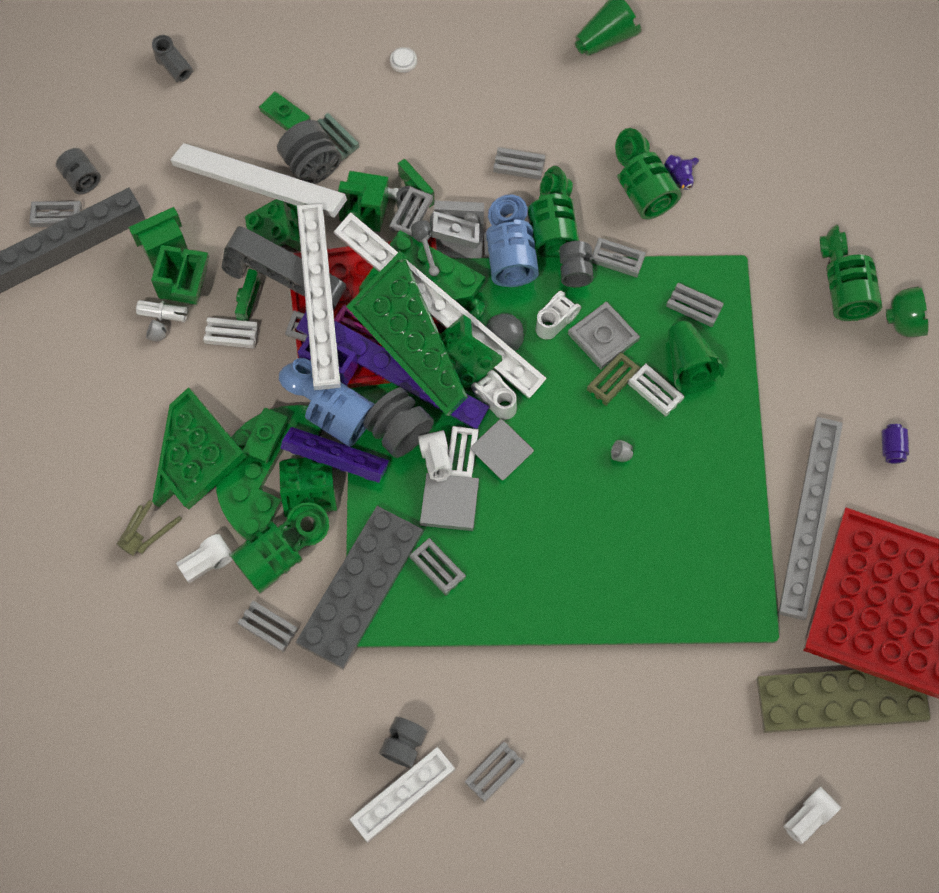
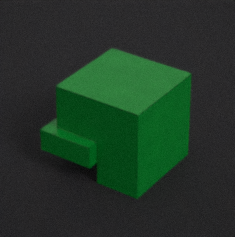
[338,171,388,232]
[128,207,188,270]
[151,245,210,305]

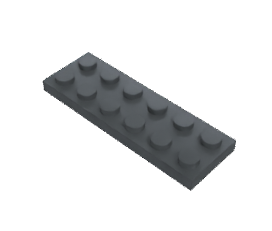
[296,506,423,670]

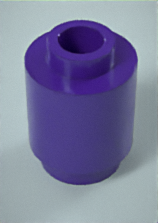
[881,424,909,464]

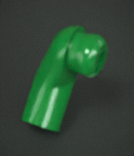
[468,298,486,321]

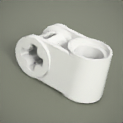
[535,291,581,340]
[471,370,517,420]

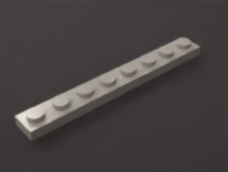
[778,417,843,621]

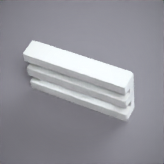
[203,317,258,348]
[628,364,684,417]
[448,426,478,478]

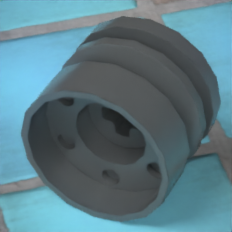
[277,120,342,184]
[363,387,434,458]

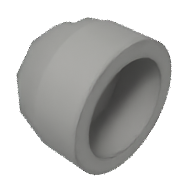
[146,320,167,342]
[611,440,633,462]

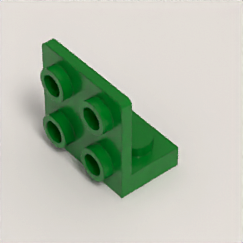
[245,199,301,251]
[440,314,502,389]
[279,458,337,517]

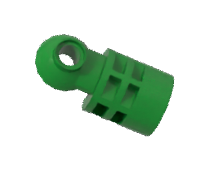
[615,128,682,220]
[527,166,579,257]
[819,224,883,321]
[229,502,329,594]

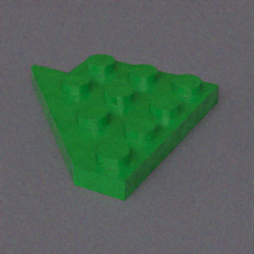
[359,230,485,303]
[152,387,247,510]

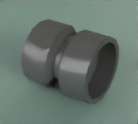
[56,148,101,194]
[559,241,594,287]
[379,717,428,768]

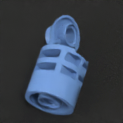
[486,194,539,287]
[279,358,375,447]

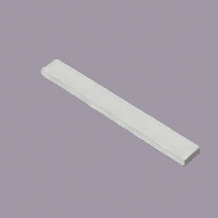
[171,143,347,218]
[297,203,341,390]

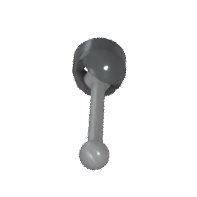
[410,220,439,276]

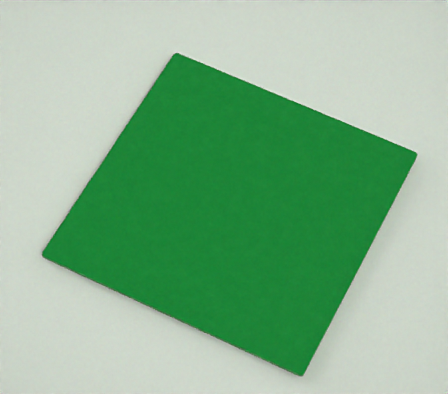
[346,255,779,648]

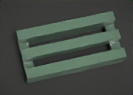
[317,113,359,161]

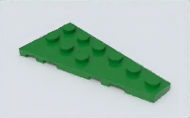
[346,251,468,416]

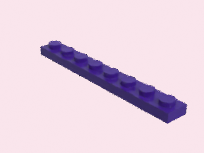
[296,310,489,429]

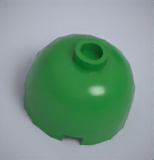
[886,286,929,337]

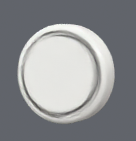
[390,47,417,73]

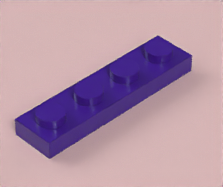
[281,427,389,483]

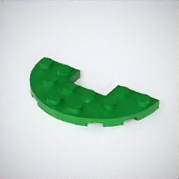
[216,405,323,541]

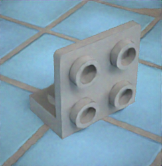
[434,201,484,258]

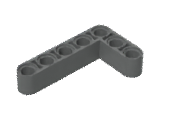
[221,226,347,310]

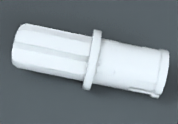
[136,300,188,323]

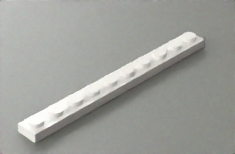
[334,213,546,399]

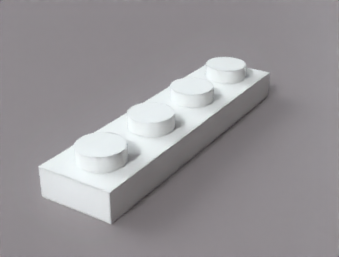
[349,747,455,843]

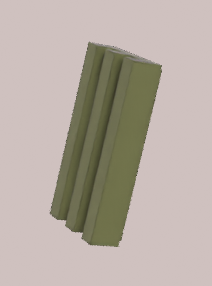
[587,352,640,406]

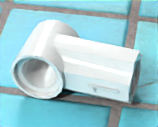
[418,430,452,482]
[176,534,232,583]
[783,786,841,845]

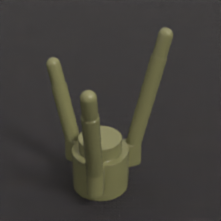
[116,500,182,556]

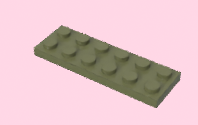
[757,670,931,733]

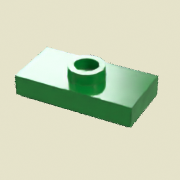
[259,91,311,131]
[398,159,435,208]
[235,268,261,321]
[243,407,289,464]

